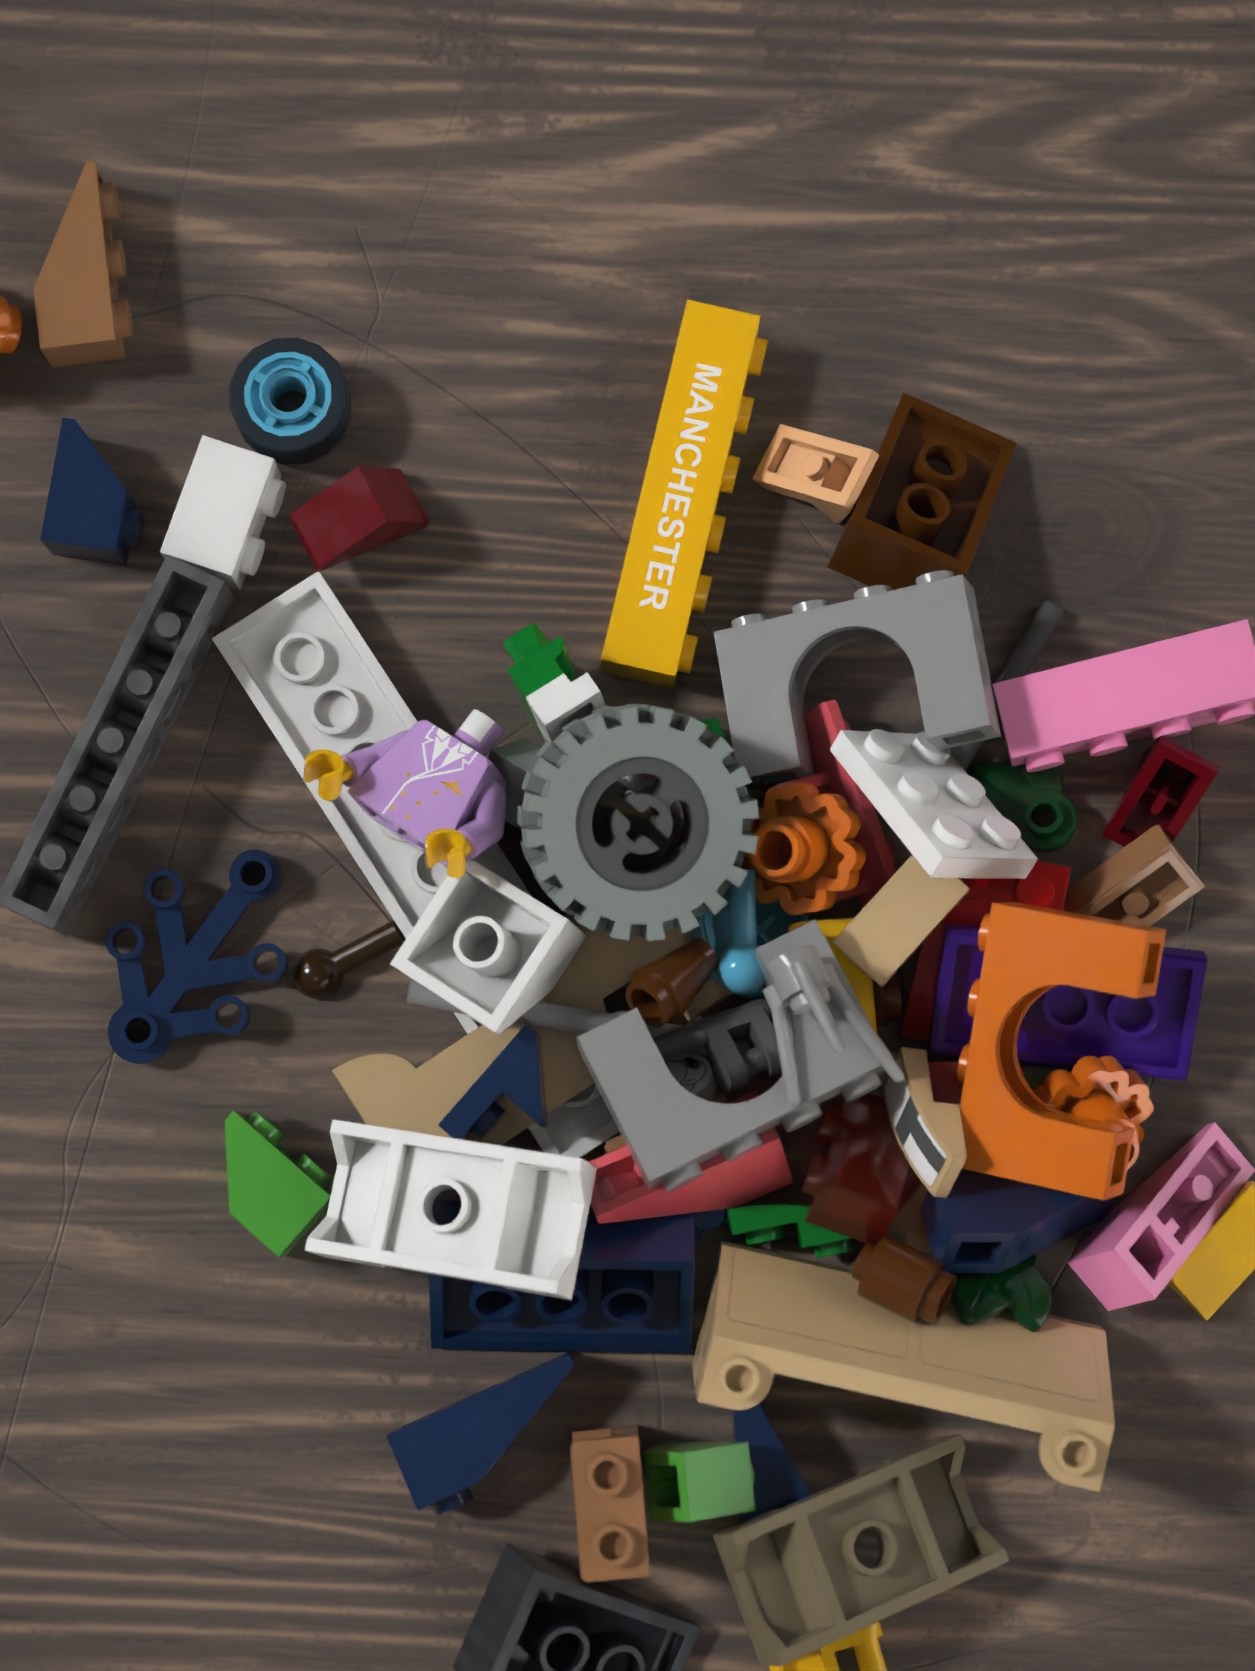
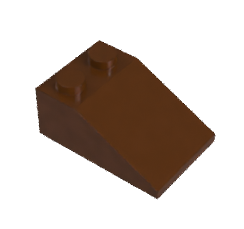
[827,393,1017,590]

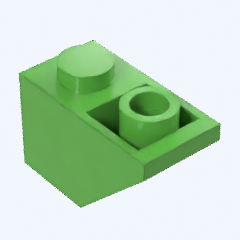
[225,1110,333,1257]
[644,1441,755,1522]

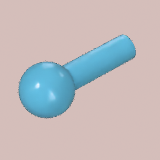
[717,869,765,994]

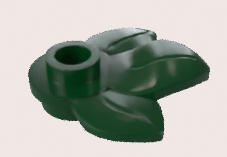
[966,761,1077,853]
[929,1252,1052,1332]

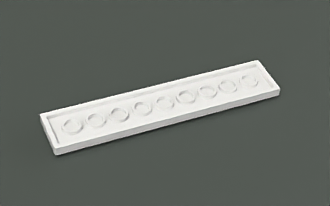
[212,572,619,1158]

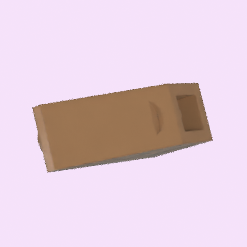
[33,160,133,368]

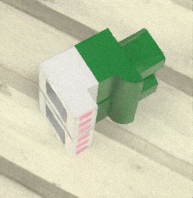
[503,623,606,743]

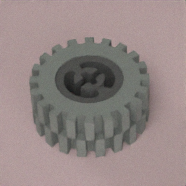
[517,704,759,941]

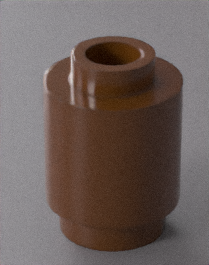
[852,1235,957,1325]

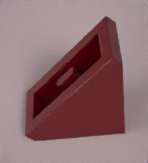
[289,466,430,572]
[1102,736,1220,847]

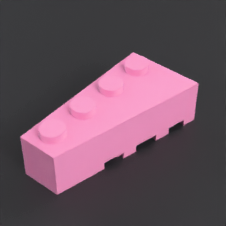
[992,619,1255,772]

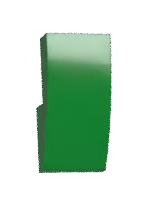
[726,1204,867,1258]

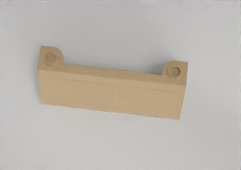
[692,1241,1115,1492]

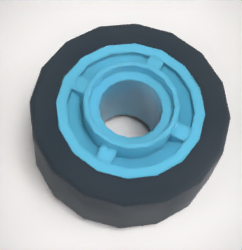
[229,338,351,464]

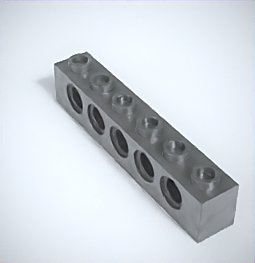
[0,554,235,938]

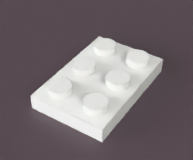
[830,729,1038,879]

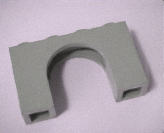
[714,570,1001,790]
[577,920,885,1192]

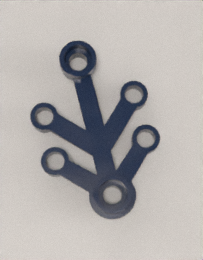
[105,850,289,1064]

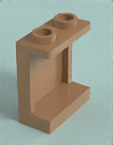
[570,1425,650,1582]

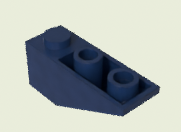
[920,1169,1117,1273]

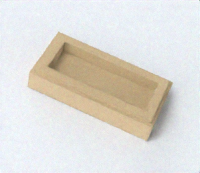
[832,855,970,988]

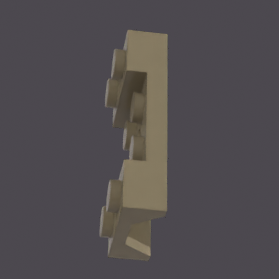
[712,1434,1009,1666]

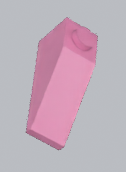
[1067,1122,1255,1311]

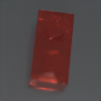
[801,1093,910,1245]

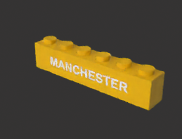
[600,299,768,689]

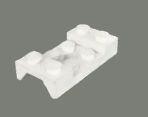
[305,1119,597,1300]

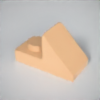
[752,424,879,524]

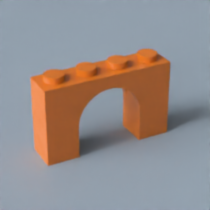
[957,902,1166,1201]

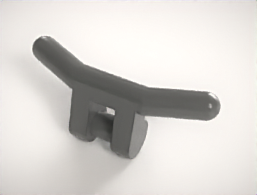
[653,997,782,1092]

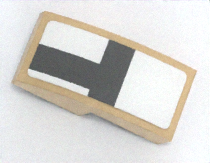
[882,1047,967,1198]

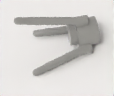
[763,945,904,1107]

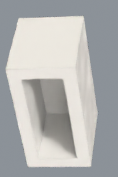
[160,435,286,590]

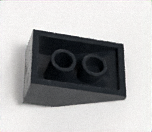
[453,1543,702,1671]

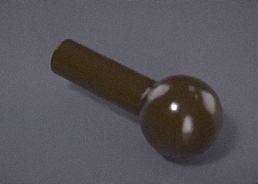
[293,920,406,999]

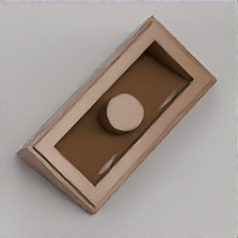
[1063,825,1205,926]

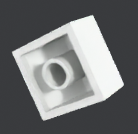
[390,859,587,1035]

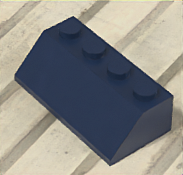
[429,1200,695,1354]

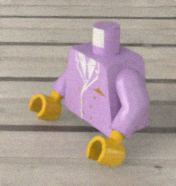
[303,709,507,878]

